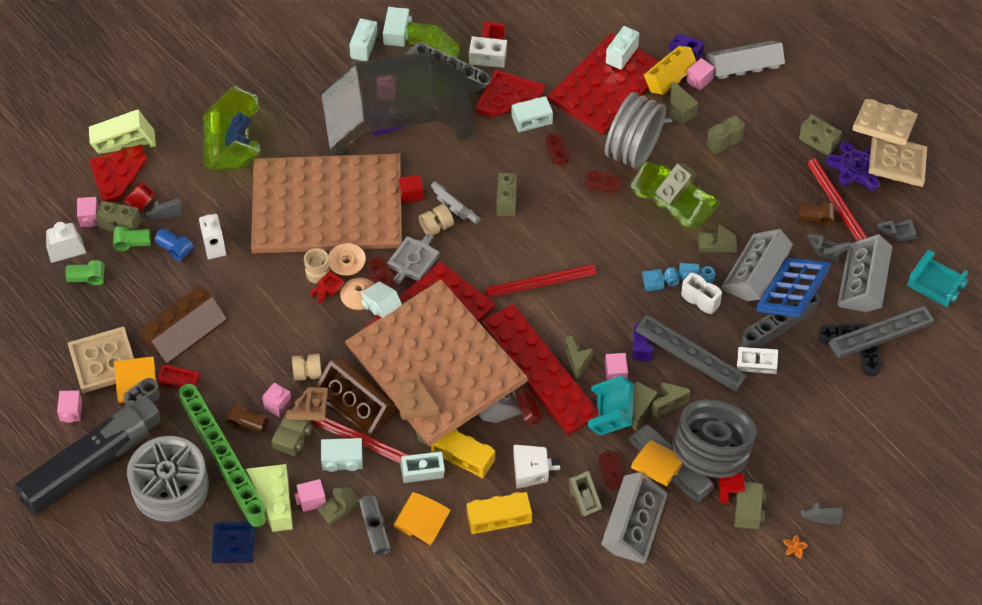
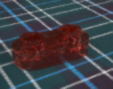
[545,133,569,166]
[585,170,621,194]
[367,257,393,288]
[516,388,542,425]
[599,451,624,489]

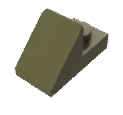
[698,225,737,253]
[565,336,593,380]
[651,383,690,418]
[569,470,602,516]
[318,487,360,526]

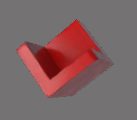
[481,21,505,40]
[398,175,424,204]
[124,181,156,212]
[719,474,745,503]

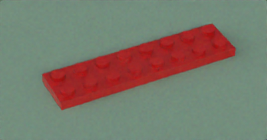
[481,304,601,436]

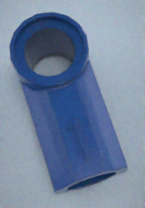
[154,228,194,261]

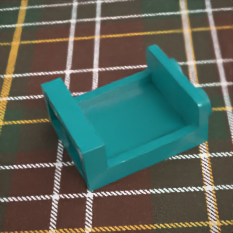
[907,250,969,307]
[588,376,634,436]

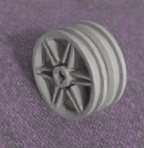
[605,92,666,169]
[127,436,209,522]

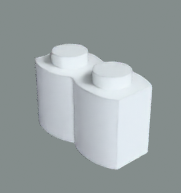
[681,273,722,314]

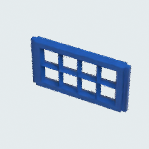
[756,258,831,317]

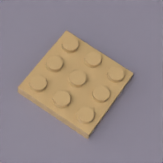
[852,99,918,146]
[869,137,927,187]
[67,326,134,394]

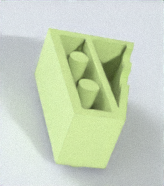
[89,110,156,154]
[246,464,293,532]

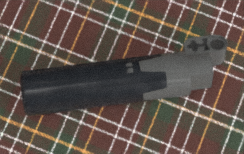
[14,378,161,516]

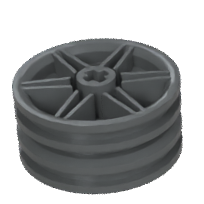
[673,400,757,478]

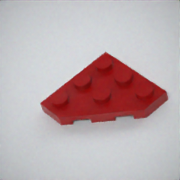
[475,69,545,118]
[89,144,147,203]

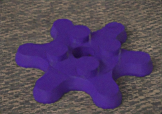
[826,142,880,191]

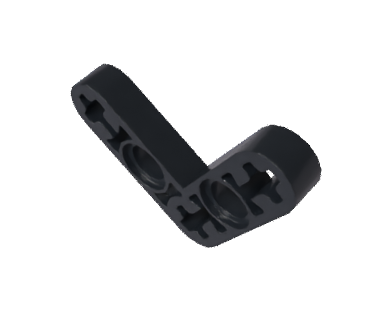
[818,324,881,377]

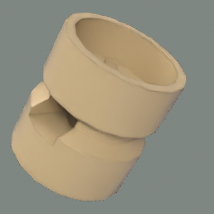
[419,204,454,236]
[304,248,330,283]
[292,353,322,381]

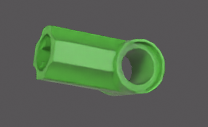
[113,226,151,251]
[66,260,105,285]

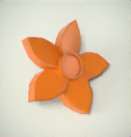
[783,535,808,558]

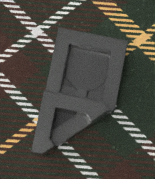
[146,198,183,219]
[877,219,917,242]
[808,234,841,263]
[801,502,843,524]

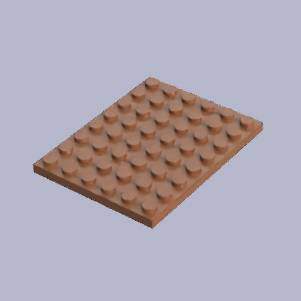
[251,153,402,253]
[345,280,528,446]

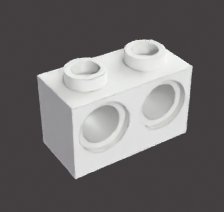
[469,37,507,68]
[737,347,778,374]

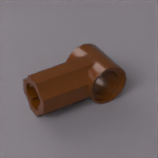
[798,202,836,227]
[225,403,268,434]

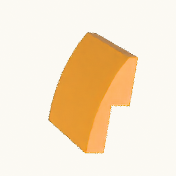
[114,357,157,403]
[631,440,683,486]
[393,492,450,545]

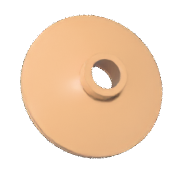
[328,243,366,276]
[340,277,375,310]

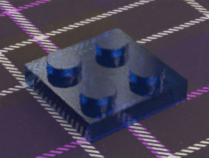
[211,522,256,563]

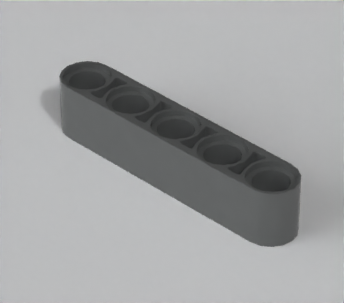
[406,42,490,93]
[741,291,819,348]
[630,424,714,502]

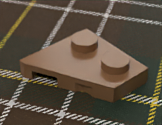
[399,380,440,420]
[286,387,328,421]

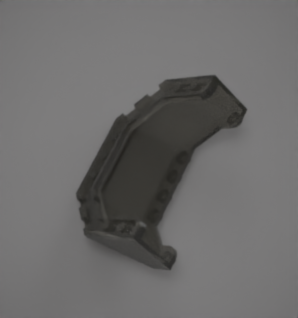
[321,52,474,156]

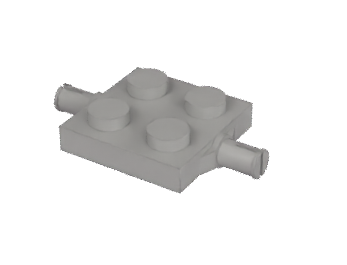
[431,181,481,224]
[387,233,440,284]

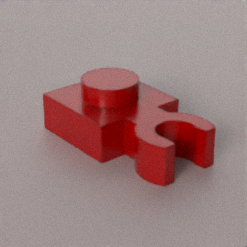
[310,271,344,304]

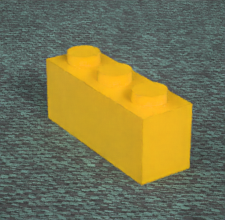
[644,46,696,95]
[431,429,495,478]
[467,492,532,534]

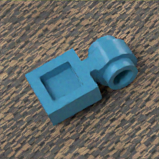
[679,263,715,283]
[642,267,680,291]

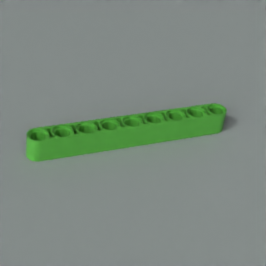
[179,384,267,527]

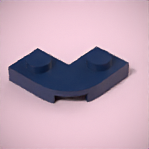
[225,111,252,156]

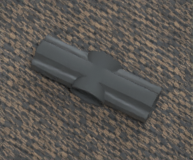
[359,495,391,557]

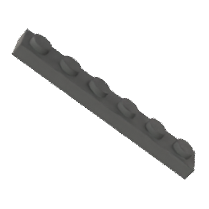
[828,306,935,359]
[636,315,747,392]

